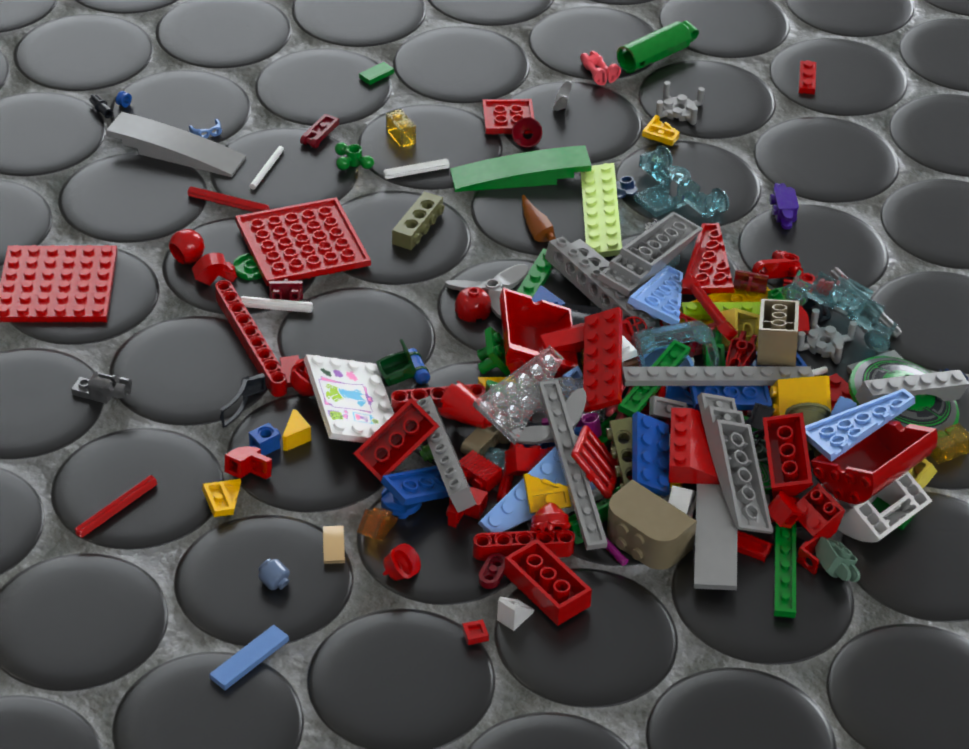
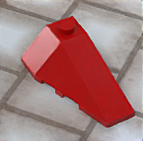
[539,323,585,352]

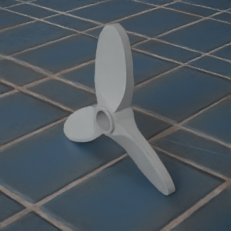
[445,264,528,319]
[508,388,587,444]

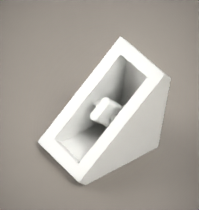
[668,485,695,515]
[497,596,534,631]

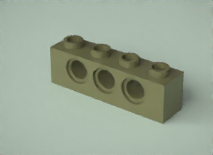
[392,191,445,250]
[606,417,632,489]

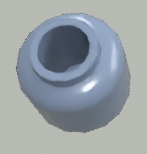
[258,558,290,590]

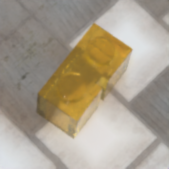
[386,109,416,147]
[930,423,969,464]

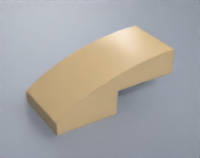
[323,526,345,564]

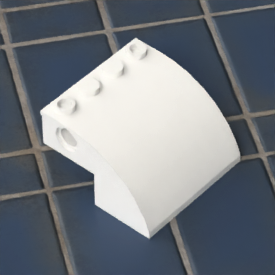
[821,472,932,543]

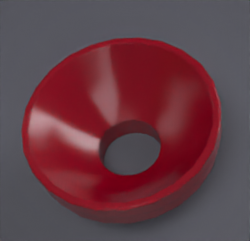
[512,117,542,148]

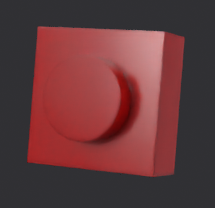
[462,619,489,645]

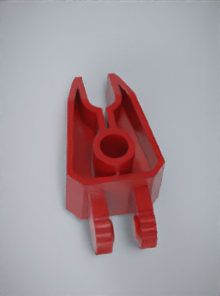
[726,330,758,366]

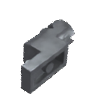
[71,371,132,404]

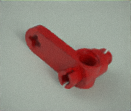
[752,250,803,279]

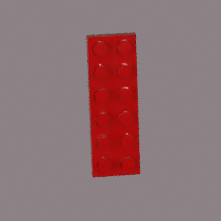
[583,307,622,413]

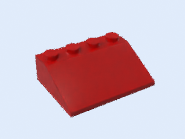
[669,407,720,484]

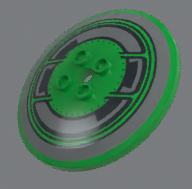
[848,356,959,441]

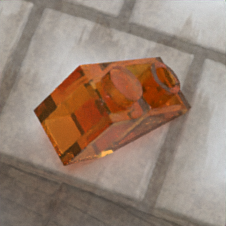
[357,507,398,540]

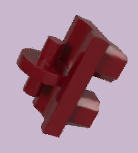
[733,269,769,294]
[269,278,303,301]

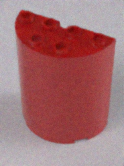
[500,287,579,387]
[811,420,938,504]

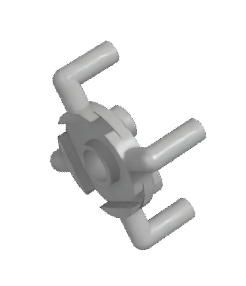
[656,81,705,125]
[797,308,857,364]

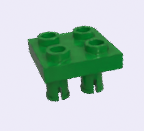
[477,327,512,377]

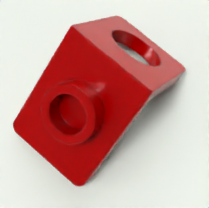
[797,535,821,575]

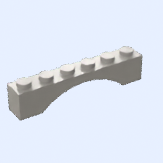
[855,370,969,405]

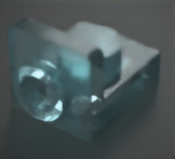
[485,447,507,472]

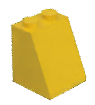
[770,375,831,416]

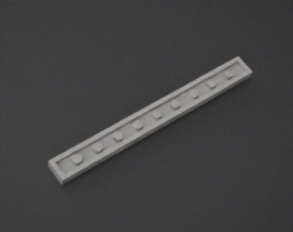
[622,366,814,386]
[538,380,608,550]

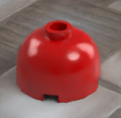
[455,287,492,322]
[290,359,315,396]

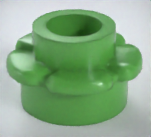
[419,444,434,462]

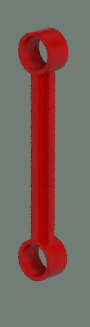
[681,273,738,341]

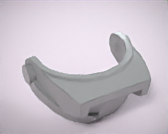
[553,80,572,111]

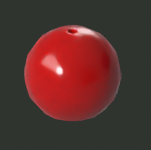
[169,229,205,264]

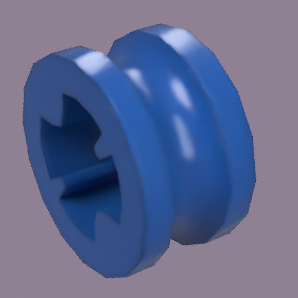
[116,91,132,108]

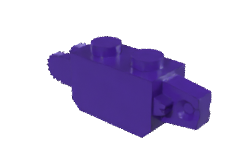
[769,183,799,230]

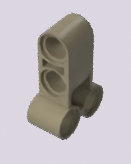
[460,409,514,457]

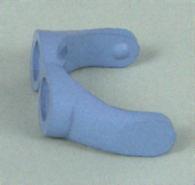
[189,119,222,138]

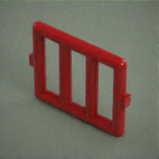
[571,425,618,499]

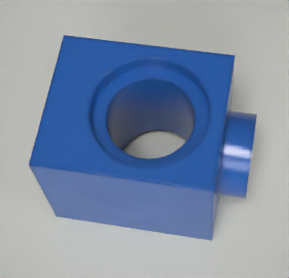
[249,423,281,456]

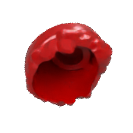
[530,502,571,531]

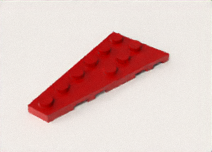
[681,223,735,295]

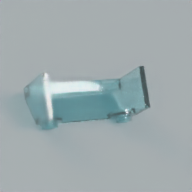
[631,320,719,367]

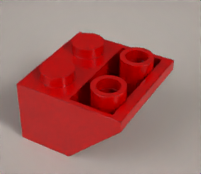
[795,483,846,539]

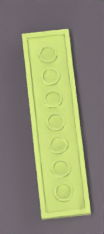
[581,163,622,257]

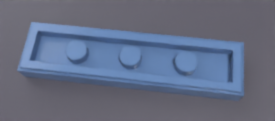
[209,625,289,690]

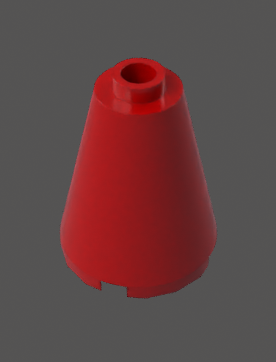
[438,381,495,429]

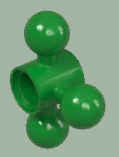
[335,142,374,170]

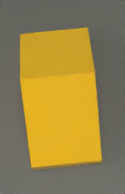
[282,409,311,451]

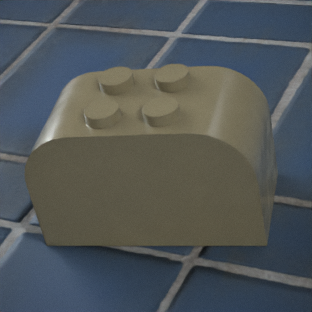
[757,299,799,366]
[606,479,697,570]

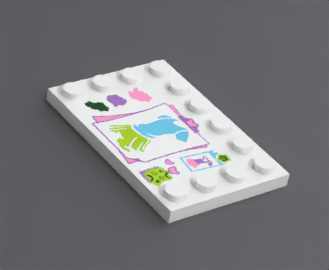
[304,354,394,443]

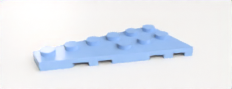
[627,265,683,328]
[805,388,915,462]
[478,446,596,533]

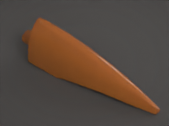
[522,195,556,242]

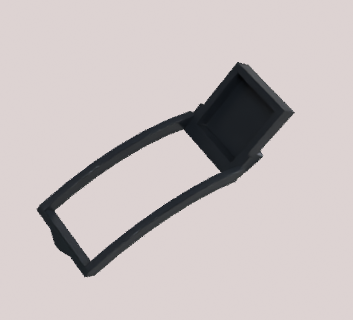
[220,373,266,428]
[745,402,775,448]

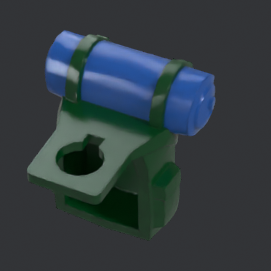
[376,339,430,386]

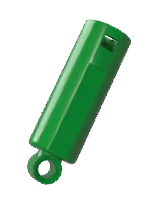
[617,20,699,73]

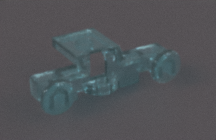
[634,145,729,218]
[782,270,898,352]

